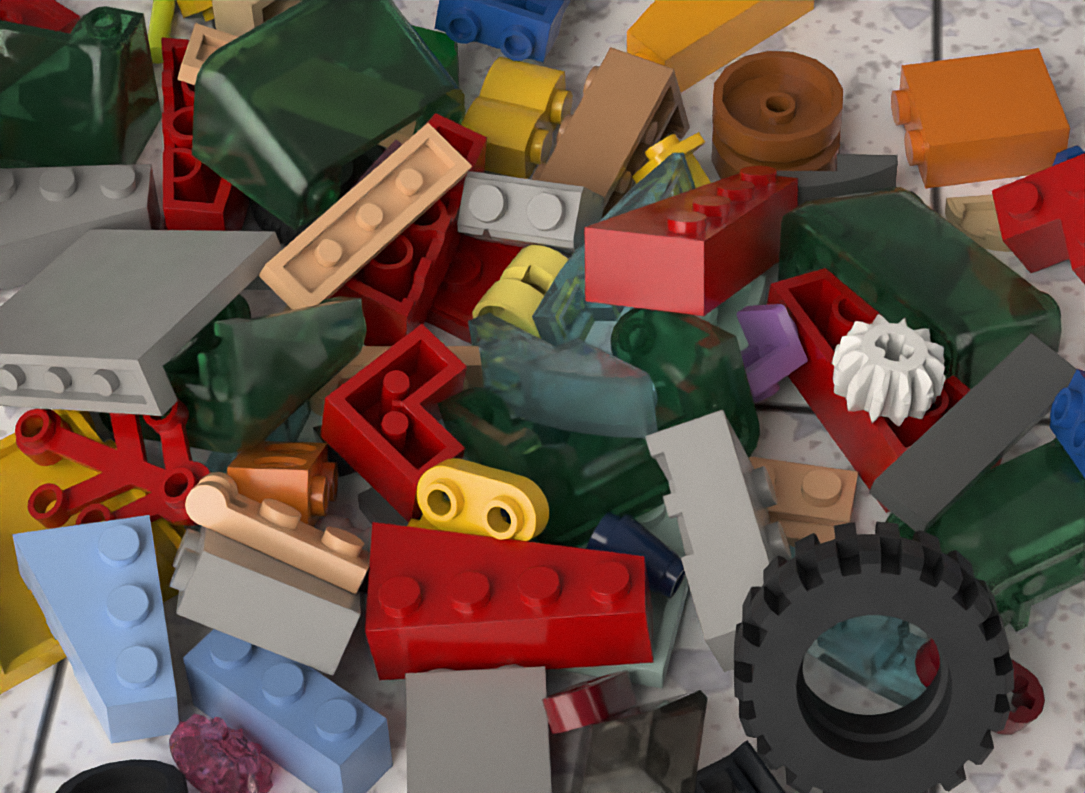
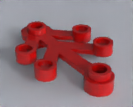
[15,395,212,529]

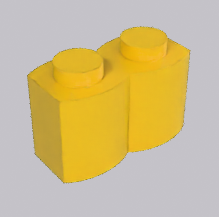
[462,57,573,179]

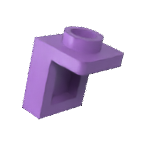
[705,304,808,403]

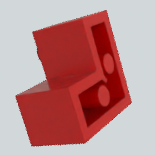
[991,153,1085,285]
[321,324,467,523]

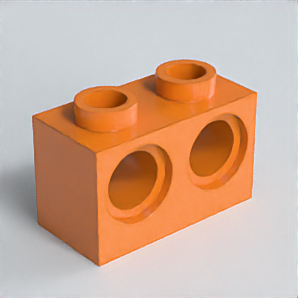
[227,440,339,527]

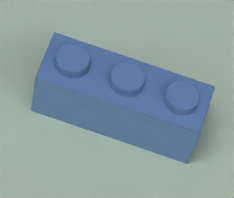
[183,629,393,793]

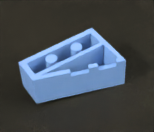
[12,515,180,744]

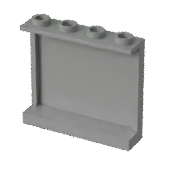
[0,229,282,416]

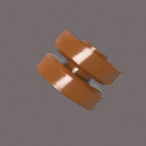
[711,51,843,179]

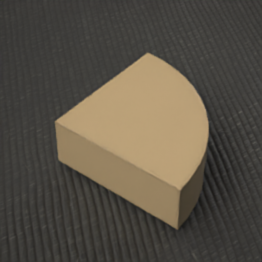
[945,195,1012,252]

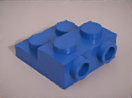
[434,0,571,63]

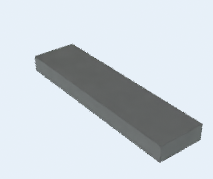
[869,333,1077,532]

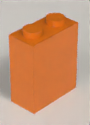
[891,48,1070,189]

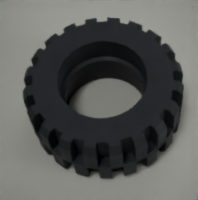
[734,521,1014,793]

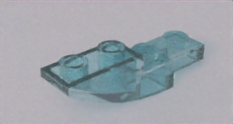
[468,313,658,438]

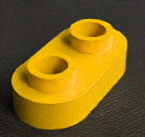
[417,458,549,542]

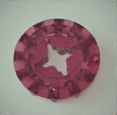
[169,713,274,793]

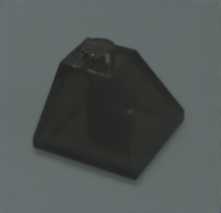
[570,690,708,793]

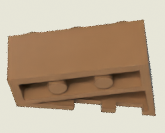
[531,47,690,221]

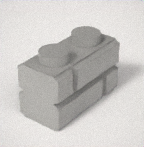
[457,171,604,256]

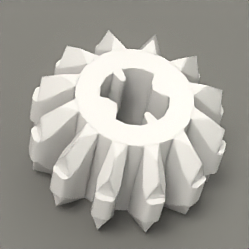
[832,314,946,426]

